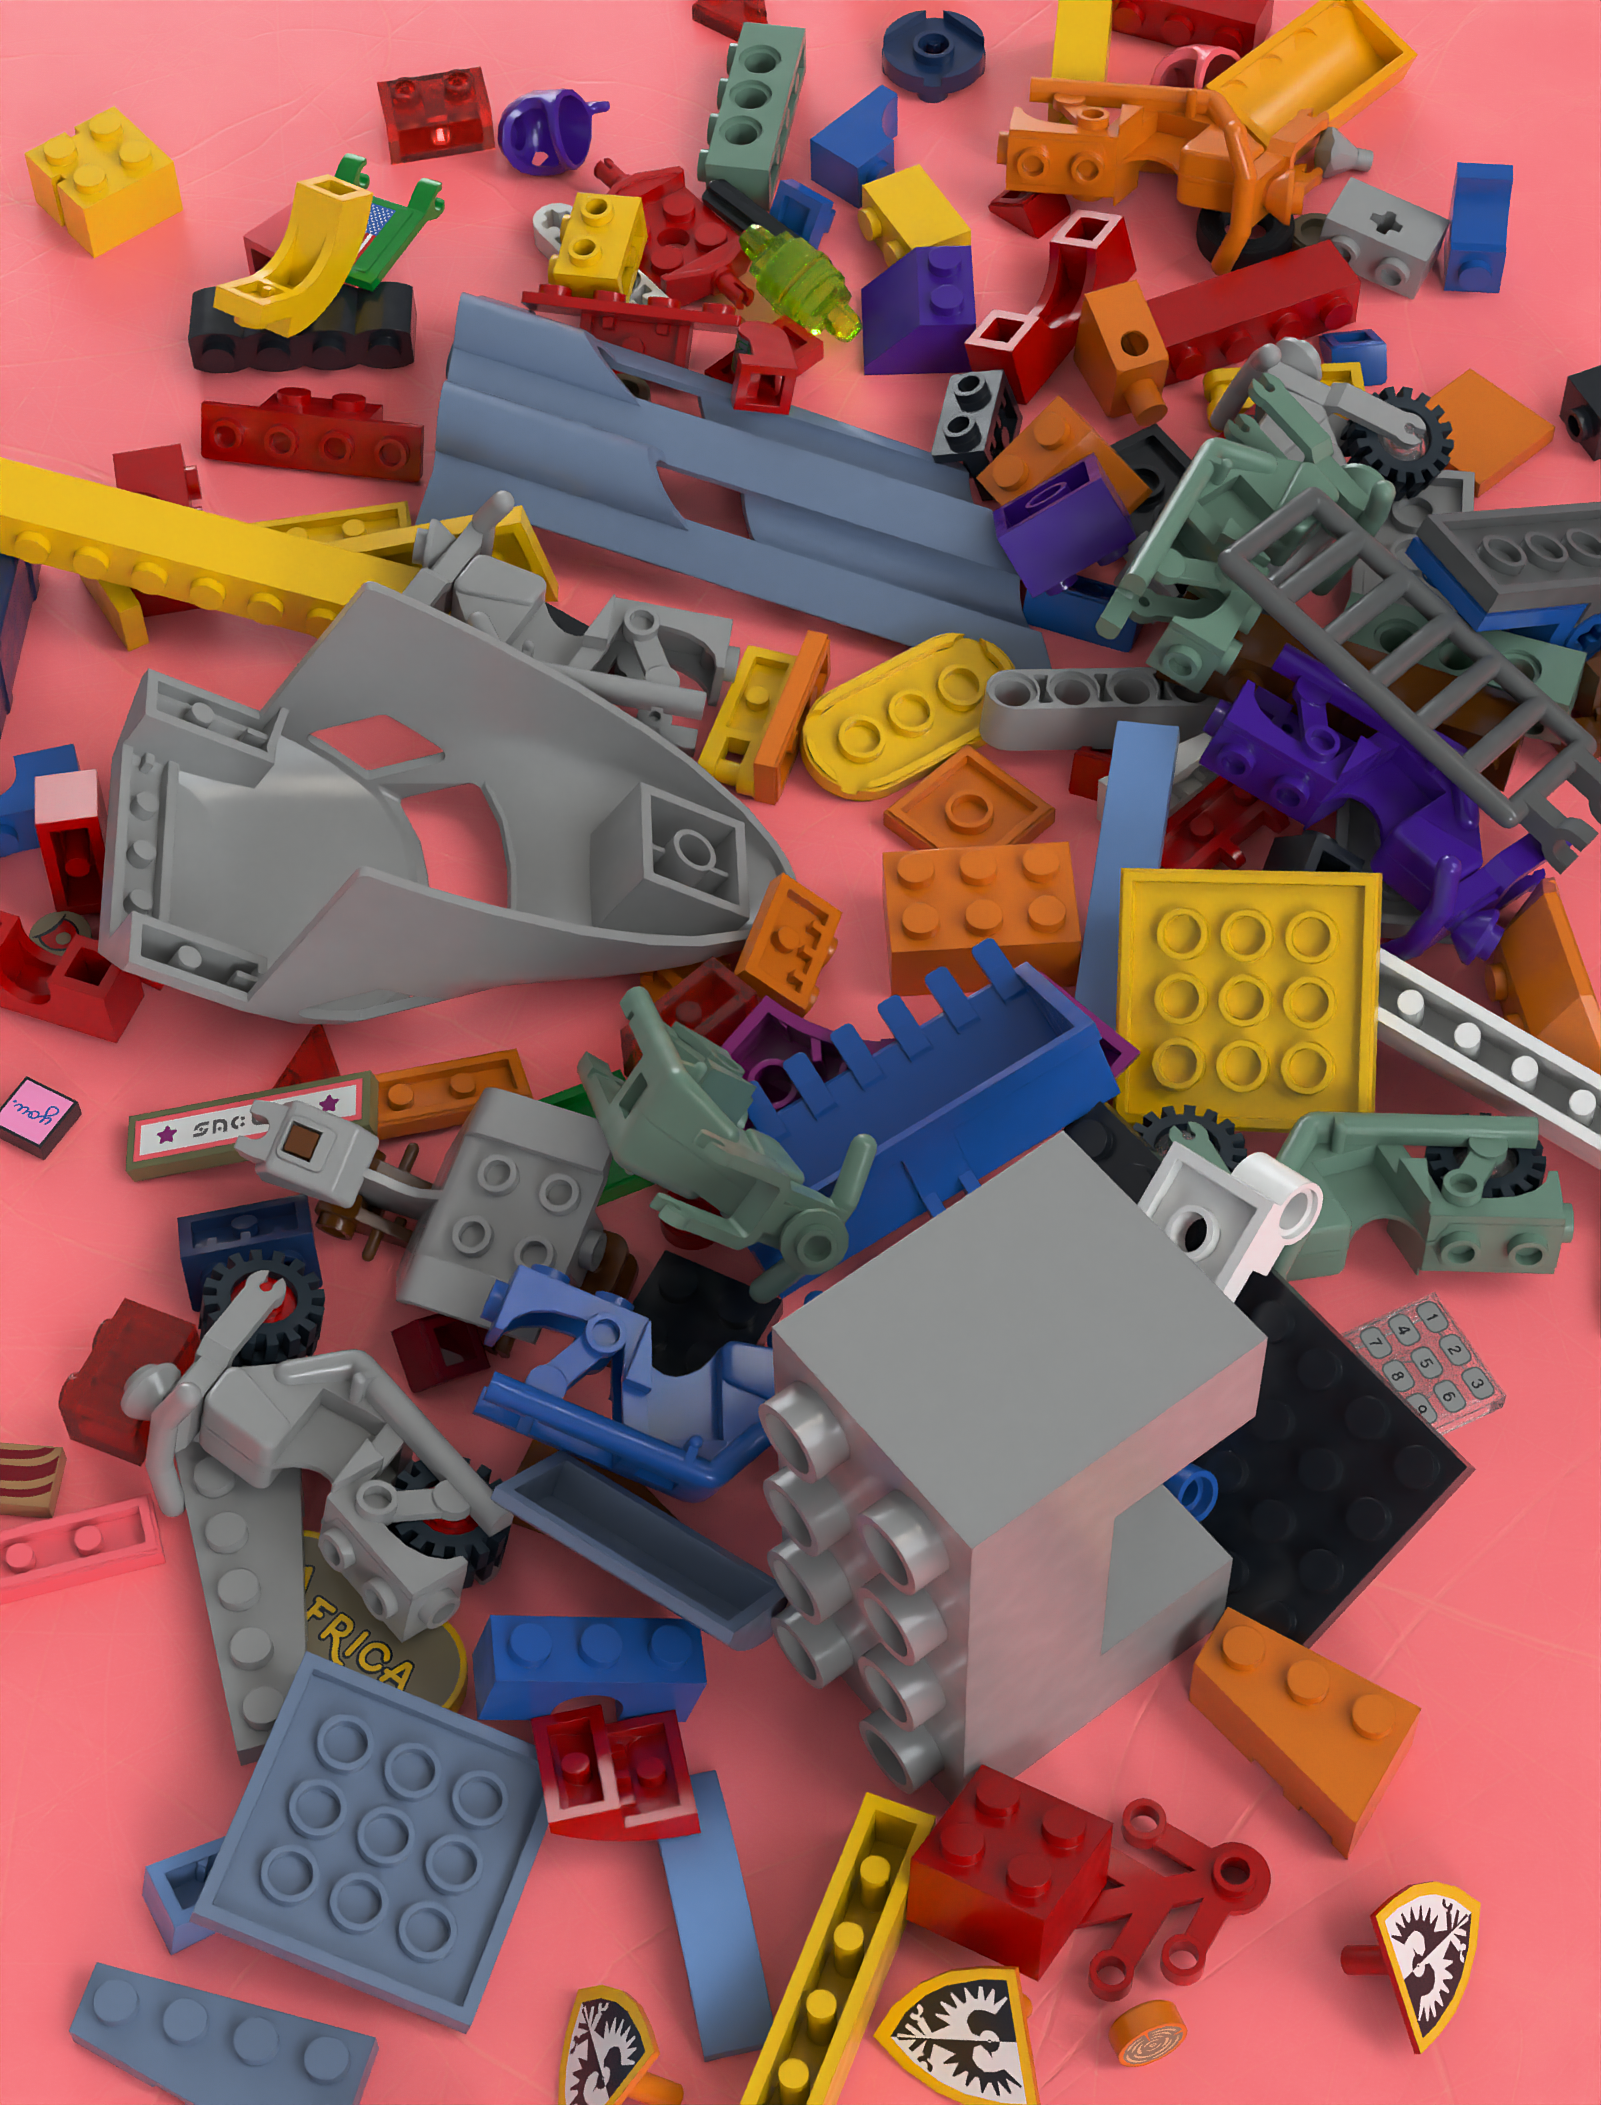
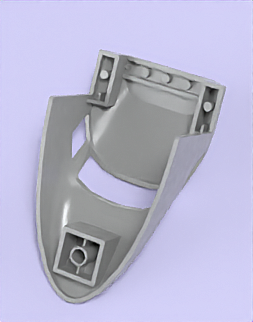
[98,581,796,1025]

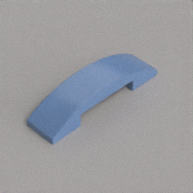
[657,1770,773,2062]

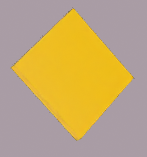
[1113,868,1383,1133]

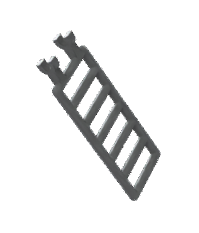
[1217,487,1601,875]

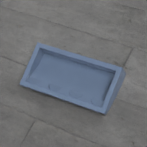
[490,1450,789,1651]

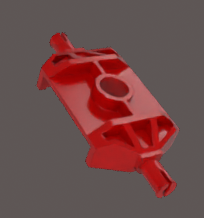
[594,158,755,310]

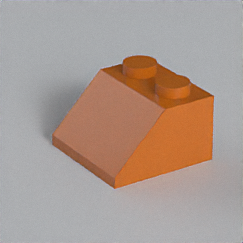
[976,395,1153,515]

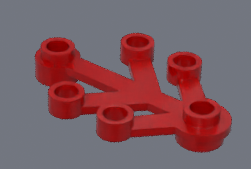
[1075,1798,1271,2002]

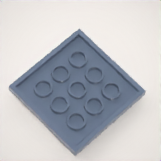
[189,1651,548,2034]

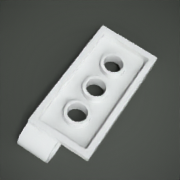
[1137,1141,1323,1303]

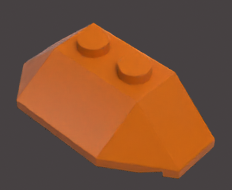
[1485,877,1601,1075]

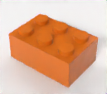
[882,841,1082,997]

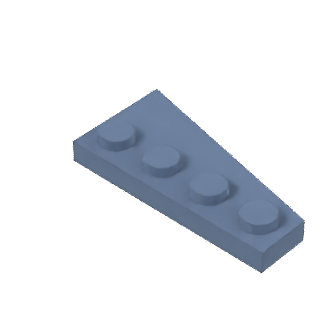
[69,1962,379,2105]

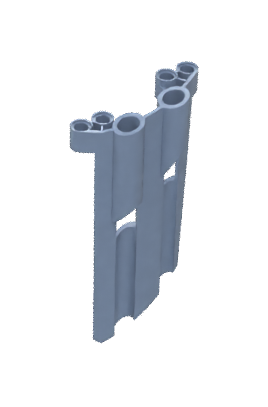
[415,292,1052,669]

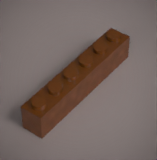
[1155,590,1526,792]

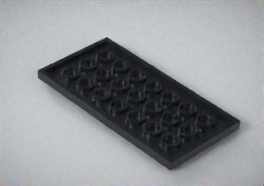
[1061,1101,1476,1649]

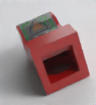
[730,321,798,415]

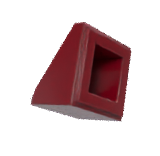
[390,1313,491,1393]

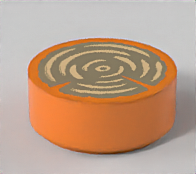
[1108,1999,1188,2067]

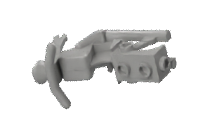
[402,490,740,757]

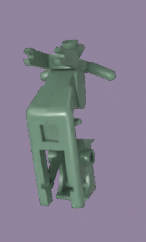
[1095,373,1396,694]
[577,986,877,1304]

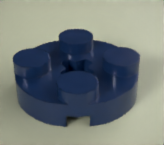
[882,10,986,103]

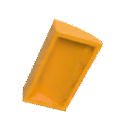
[1204,0,1418,163]

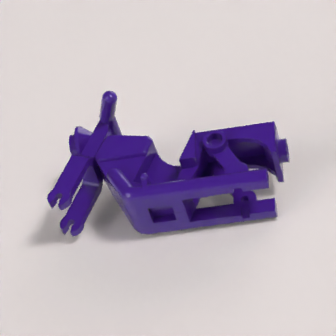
[1198,642,1572,966]

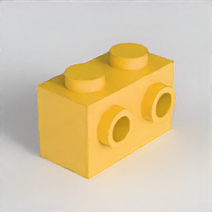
[548,192,648,303]

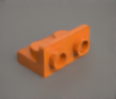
[731,872,843,1018]

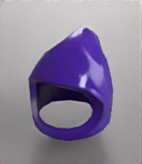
[497,88,610,176]

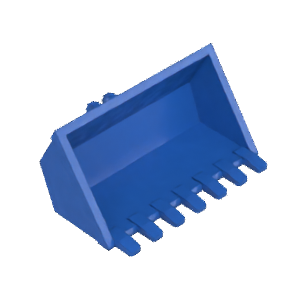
[747,938,1121,1299]

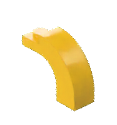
[213,174,374,338]

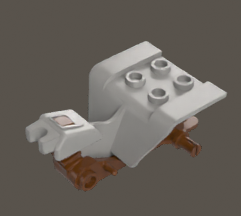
[234,1087,639,1359]

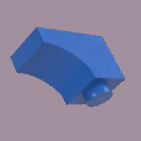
[810,85,898,209]
[1444,162,1513,293]

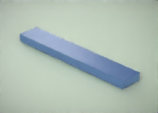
[1074,721,1180,1032]

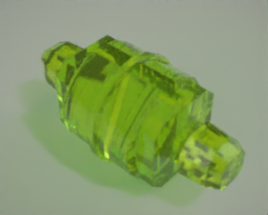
[739,224,863,343]

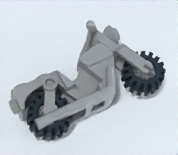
[1113,337,1454,625]

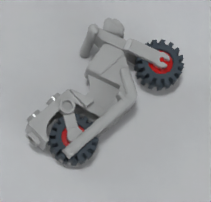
[120,1249,514,1643]

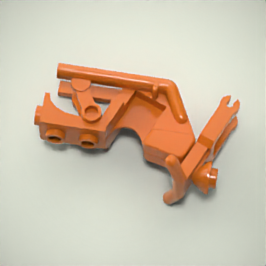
[997,76,1329,276]

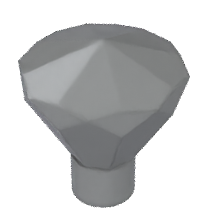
[1314,127,1374,178]

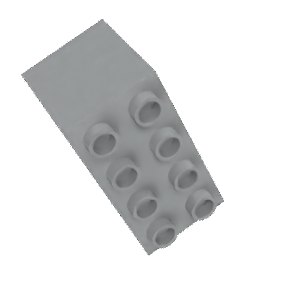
[758,1130,1268,1805]

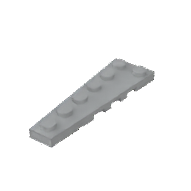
[175,1431,308,1766]

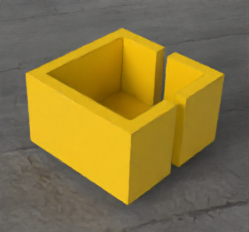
[24,106,183,258]

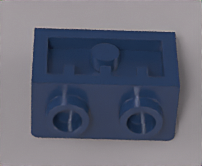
[177,1194,323,1312]

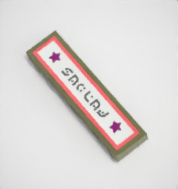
[125,1070,379,1182]

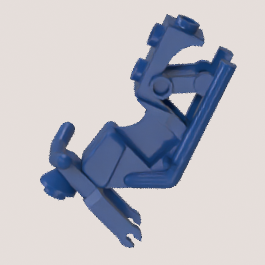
[472,1264,823,1504]

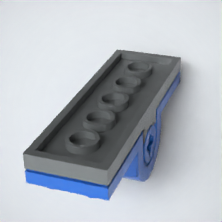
[1405,502,1601,662]

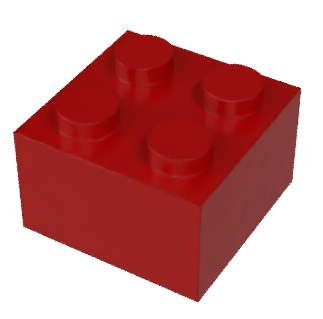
[906,1764,1114,1982]

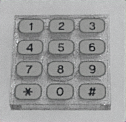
[1341,1292,1507,1435]

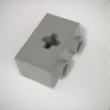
[1318,177,1451,300]

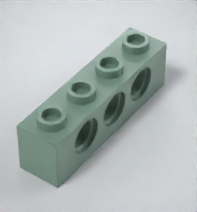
[697,22,806,211]
[1344,592,1587,745]

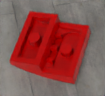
[531,1704,701,1842]

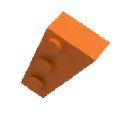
[1189,1607,1422,1860]

